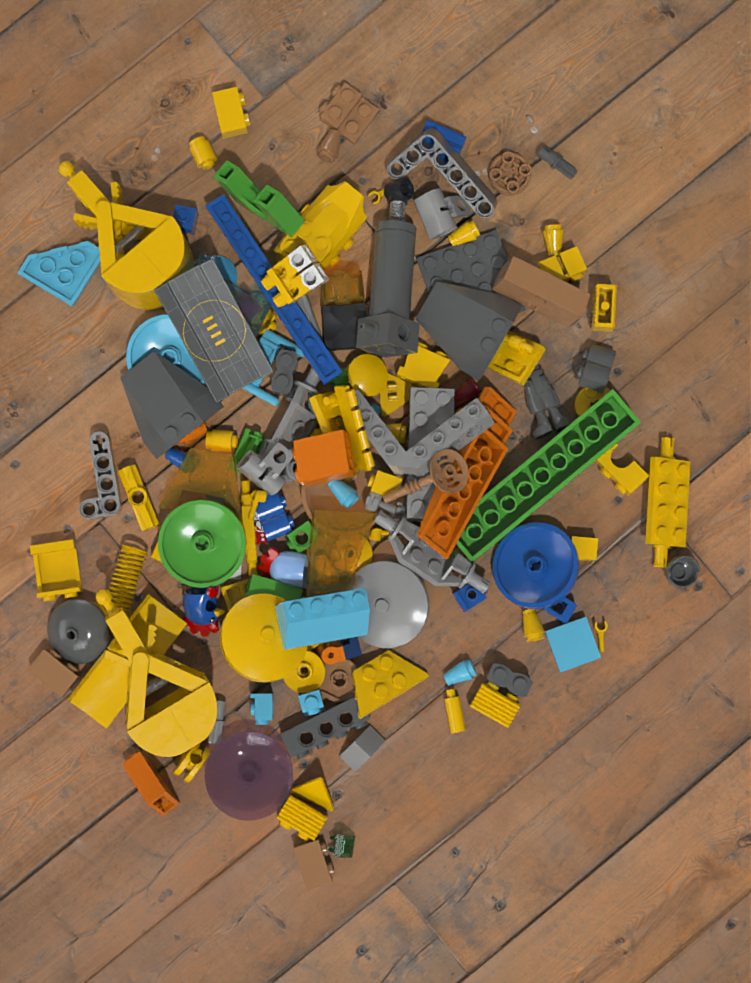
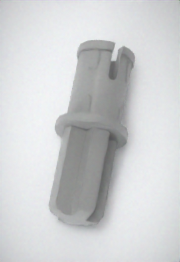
[208,700,226,744]

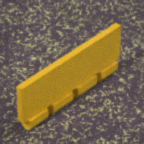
[334,385,375,471]

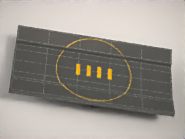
[154,258,273,403]

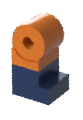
[318,637,362,664]

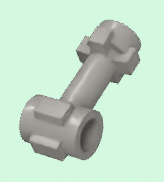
[364,492,406,519]

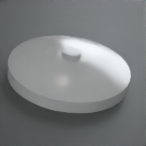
[345,560,430,648]

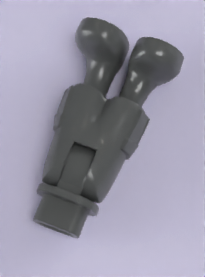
[524,364,571,439]

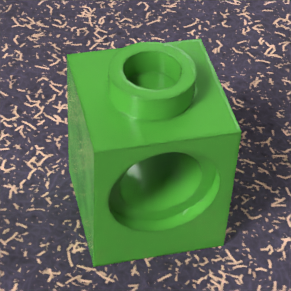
[286,521,321,553]

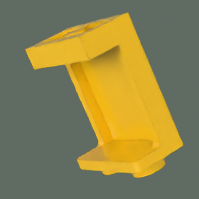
[30,539,83,602]

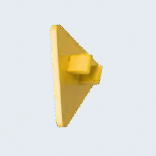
[380,373,418,417]
[289,777,334,811]

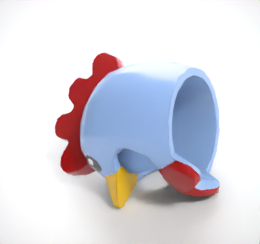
[258,547,312,591]

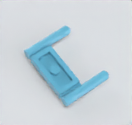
[243,330,305,406]

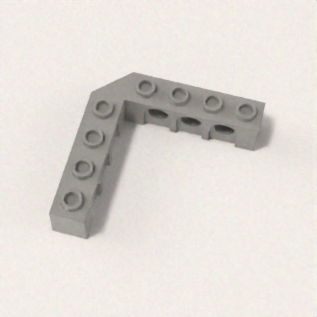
[355,389,495,477]

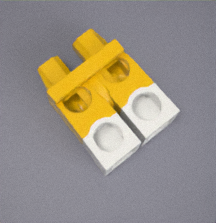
[261,245,330,307]

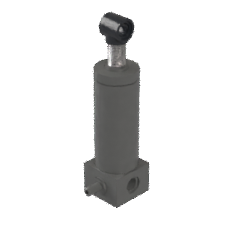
[356,179,420,358]

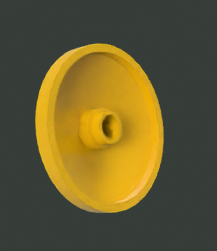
[220,594,308,682]

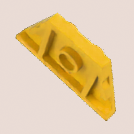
[352,650,429,719]

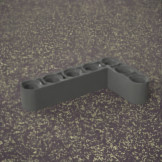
[387,128,497,218]

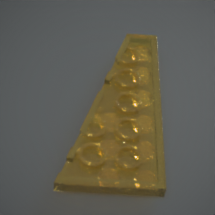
[306,509,378,598]

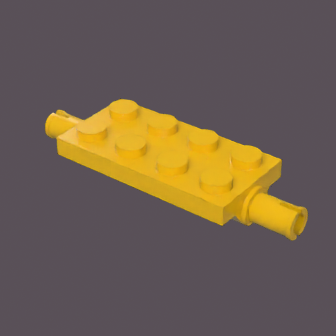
[645,437,691,568]

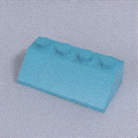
[275,588,370,650]

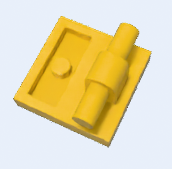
[488,330,546,386]
[309,391,346,434]

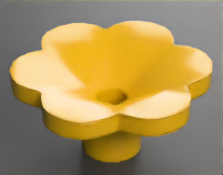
[255,309,277,334]

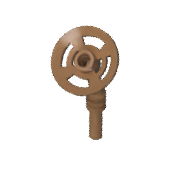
[383,449,469,503]

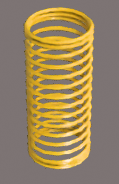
[103,545,149,615]

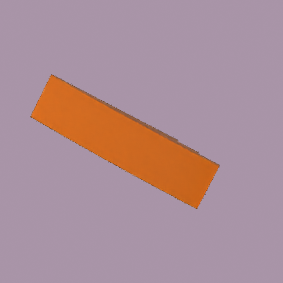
[417,387,517,559]

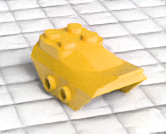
[273,181,367,273]

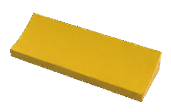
[68,594,187,729]

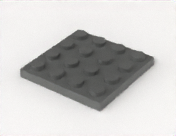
[416,230,526,313]

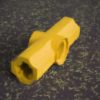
[118,464,160,532]

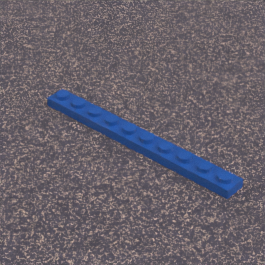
[205,194,342,385]

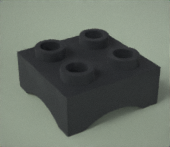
[322,303,366,351]

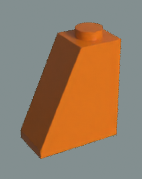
[122,751,180,817]

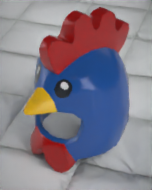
[183,585,225,637]

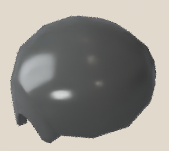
[666,555,701,588]

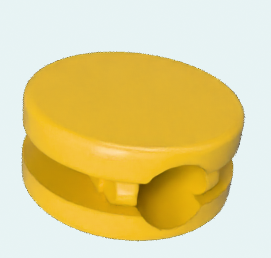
[173,743,210,783]

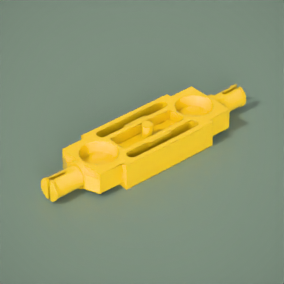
[241,481,258,577]

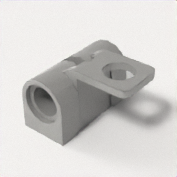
[414,188,470,239]
[235,443,293,495]

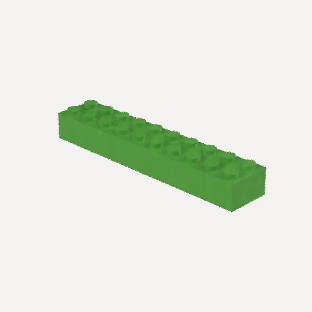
[456,389,641,563]

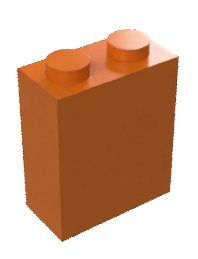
[292,430,356,487]

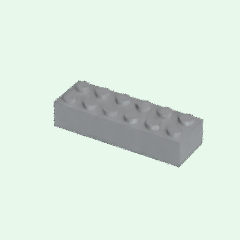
[406,387,454,521]

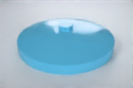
[126,314,205,384]

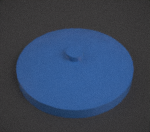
[493,522,580,609]

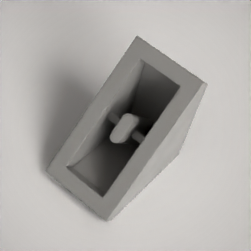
[340,725,385,772]

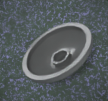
[47,599,110,664]

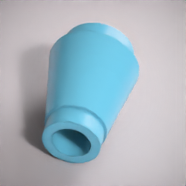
[328,479,360,509]
[443,659,477,686]

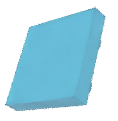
[545,617,601,672]

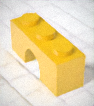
[592,444,649,496]

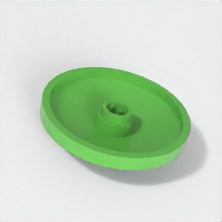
[158,499,247,588]

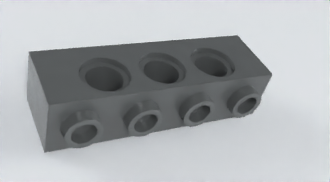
[280,697,371,759]

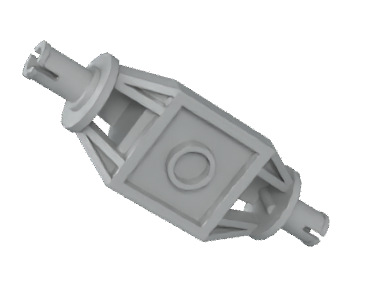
[257,366,321,463]
[373,510,490,594]

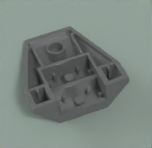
[415,281,522,380]
[120,351,224,459]

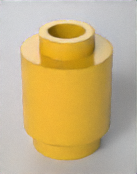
[189,136,217,170]
[206,430,238,452]

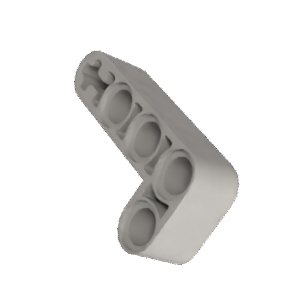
[79,432,122,520]

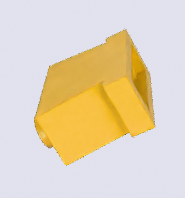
[397,342,450,388]

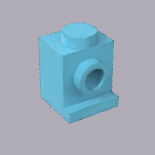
[298,689,326,716]
[250,693,273,725]

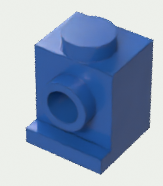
[452,584,488,612]
[543,597,577,624]

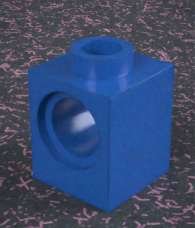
[173,205,199,235]

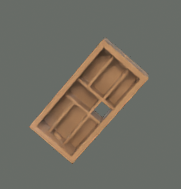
[492,256,591,327]

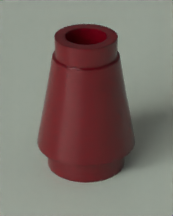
[454,379,482,409]

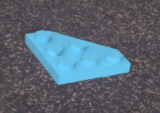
[17,241,101,307]

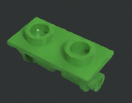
[229,428,265,474]

